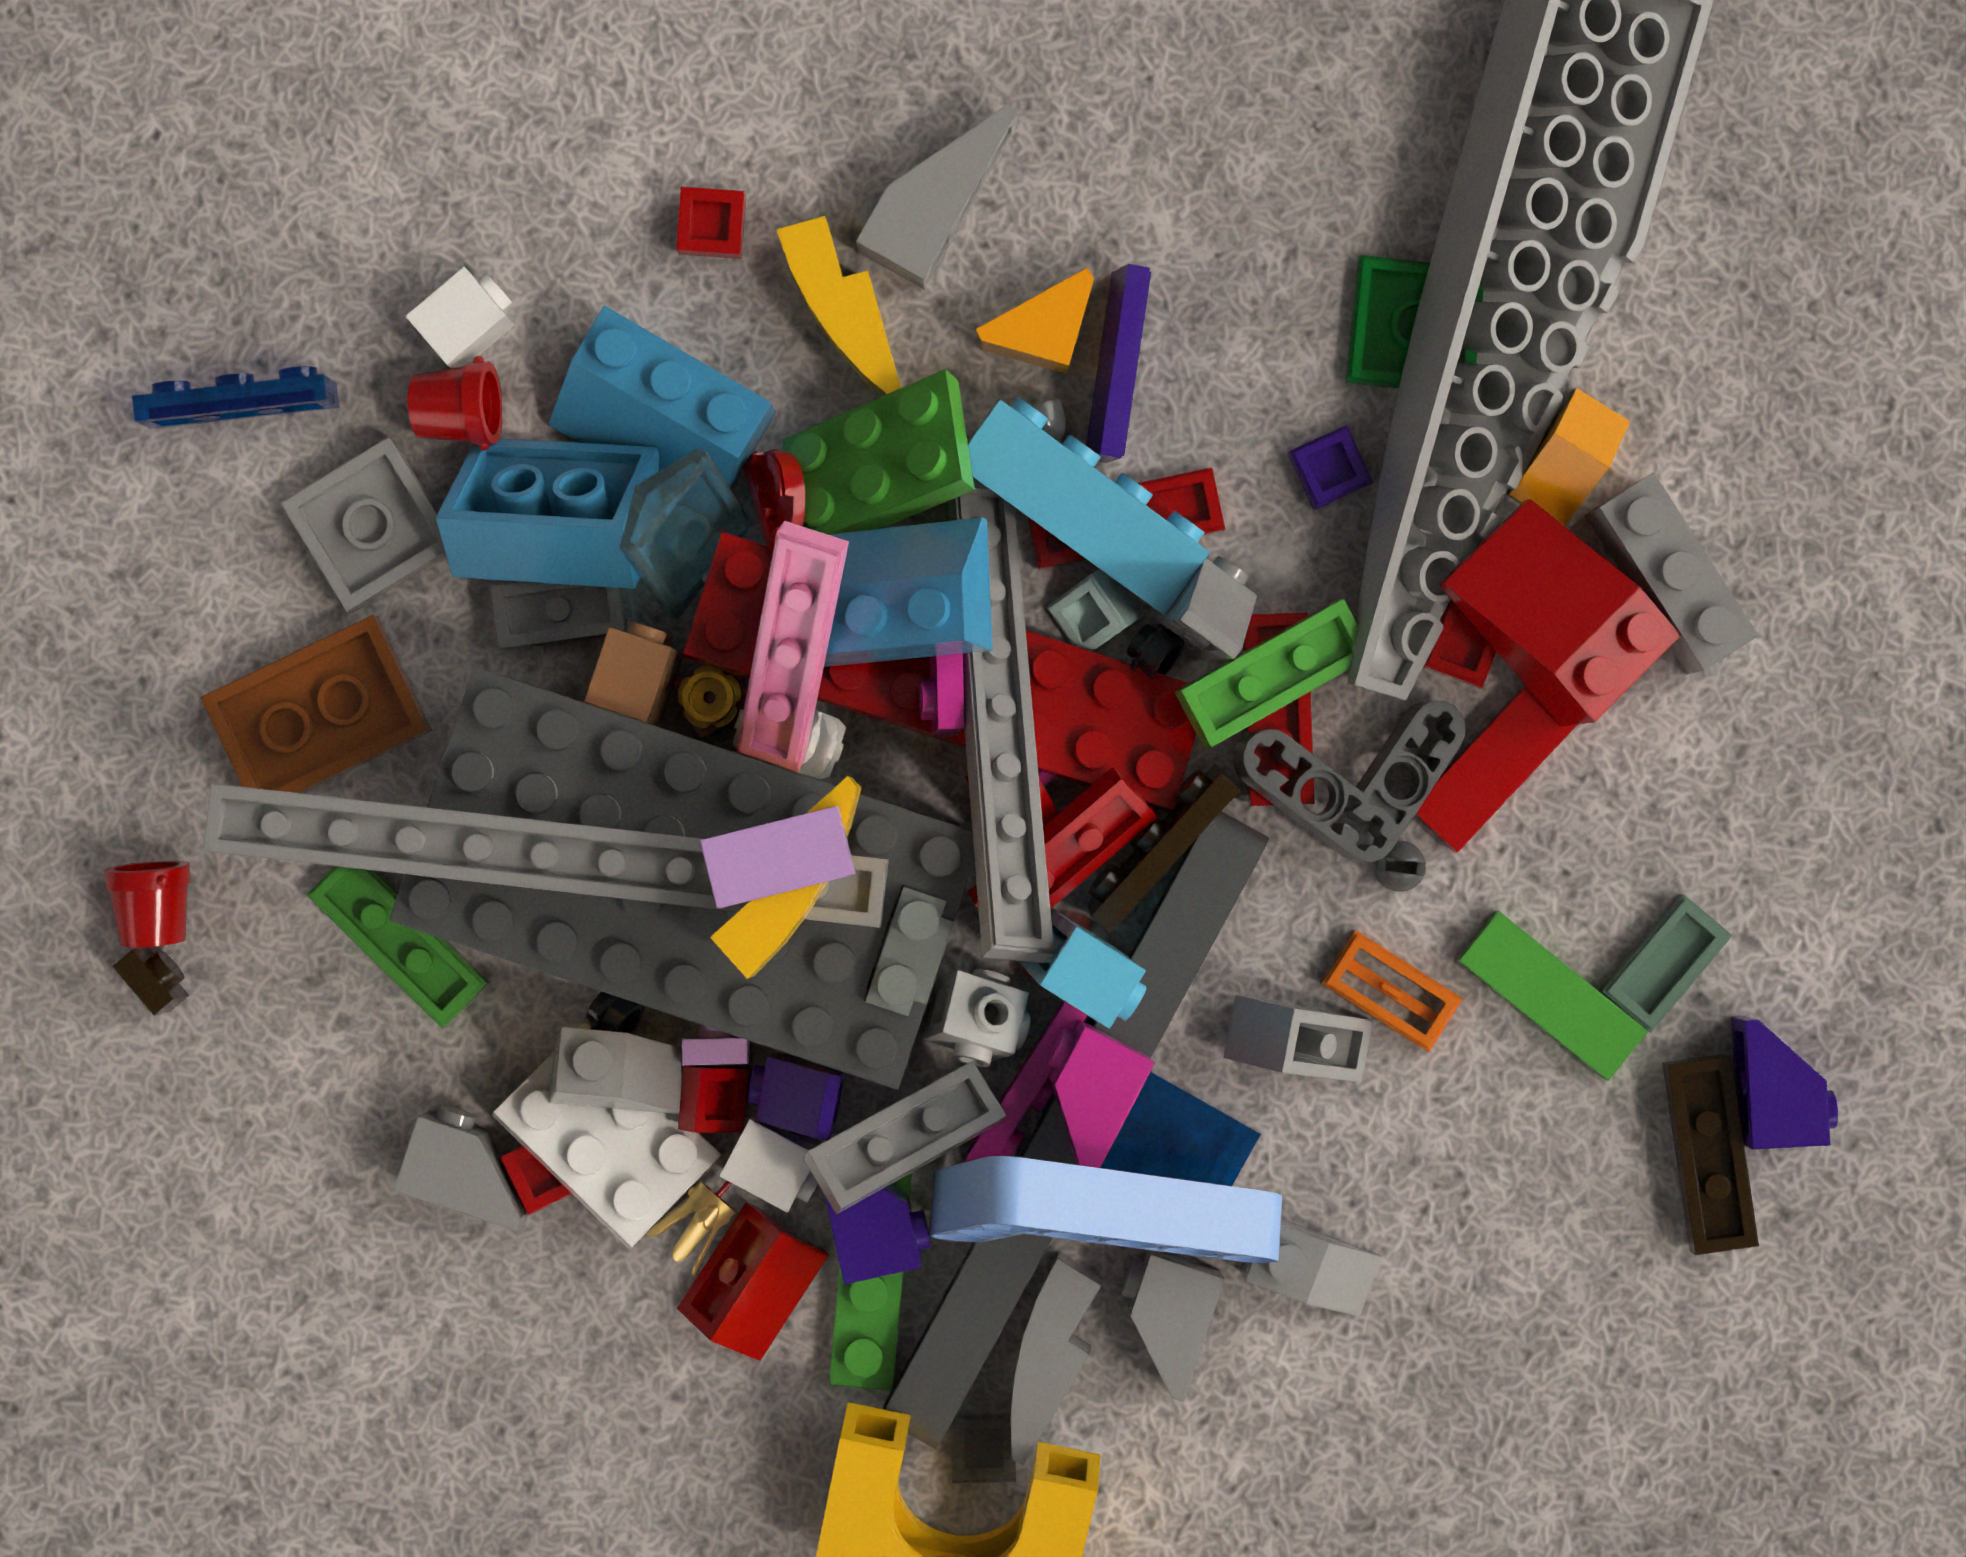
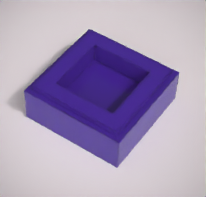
[1287,425,1373,510]

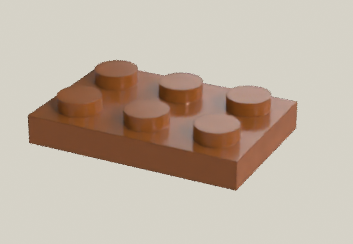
[200,615,433,793]

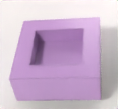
[682,1025,752,1065]

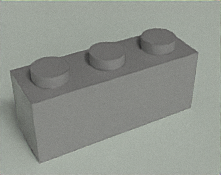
[1585,473,1759,674]

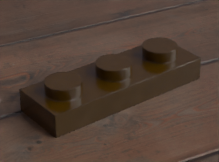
[1087,763,1240,933]
[1662,1054,1759,1255]

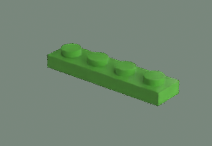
[829,1173,912,1391]

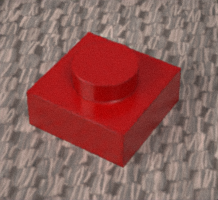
[676,186,746,259]
[678,1065,749,1133]
[499,1146,573,1217]

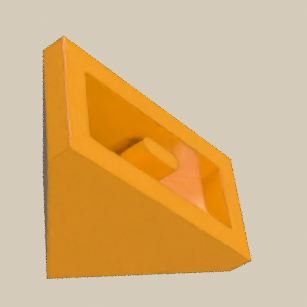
[975,267,1094,374]
[1508,388,1630,526]

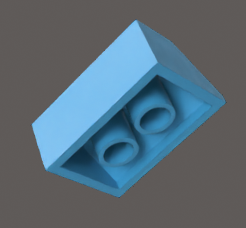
[548,305,776,521]
[436,438,660,589]
[824,517,993,667]

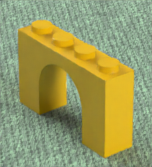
[816,1402,1101,1557]

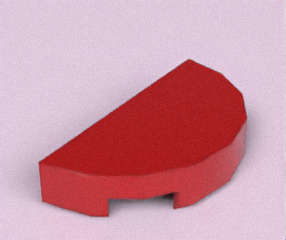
[743,449,805,557]

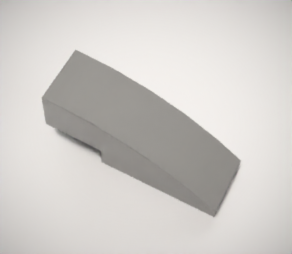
[1010,1251,1103,1466]

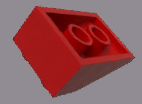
[1439,499,1681,727]

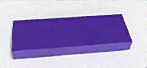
[1086,264,1151,463]

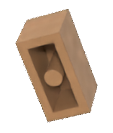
[584,621,683,727]

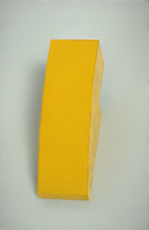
[776,216,901,396]
[710,776,861,979]

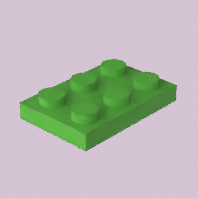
[782,369,975,535]

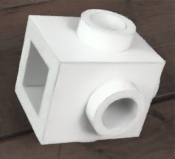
[923,969,1030,1067]

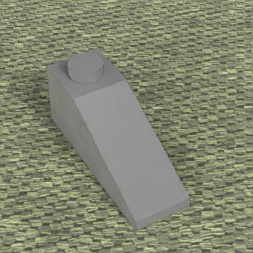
[852,105,1018,290]
[1152,556,1257,659]

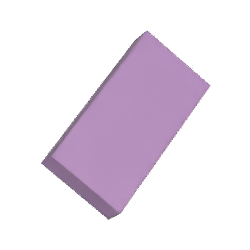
[700,806,856,909]

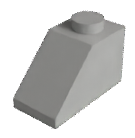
[1223,995,1374,1083]
[549,1027,683,1114]
[393,1105,527,1231]
[1239,1219,1381,1316]
[1121,1250,1225,1402]

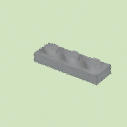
[803,1061,1006,1215]

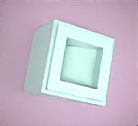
[1046,569,1143,652]

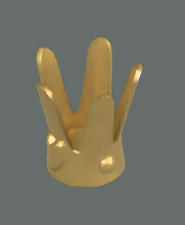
[646,1180,737,1276]

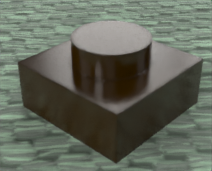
[112,947,189,1016]

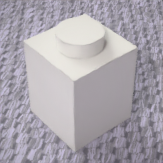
[406,267,515,368]
[720,1113,818,1213]

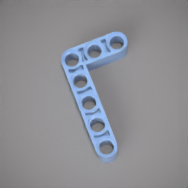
[929,1156,1282,1263]

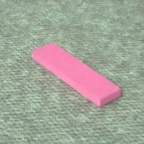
[736,521,849,773]

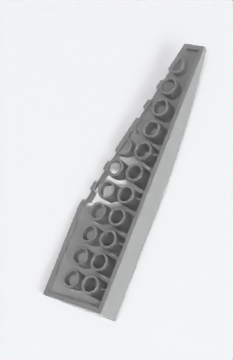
[1348,0,1714,700]

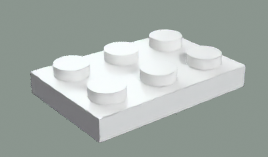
[492,1021,721,1250]

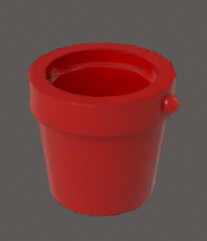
[407,356,503,451]
[104,861,191,948]

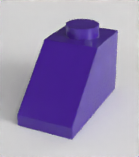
[1731,1016,1838,1150]
[748,1052,845,1141]
[824,1184,932,1285]

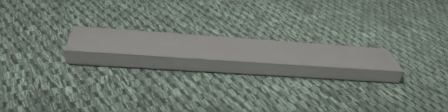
[947,478,1054,963]

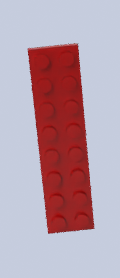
[682,532,1196,813]

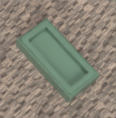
[1598,894,1733,1033]

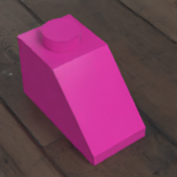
[1046,1020,1155,1168]

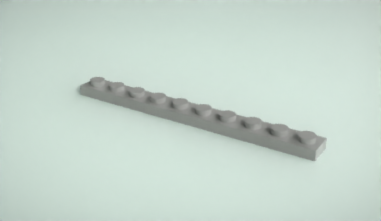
[203,783,889,928]

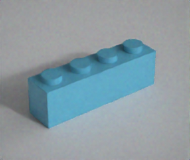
[968,396,1211,616]
[1018,908,1147,1029]

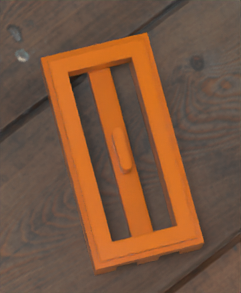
[1320,929,1463,1052]

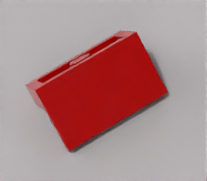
[677,1202,829,1361]

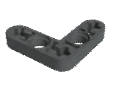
[1233,700,1465,862]

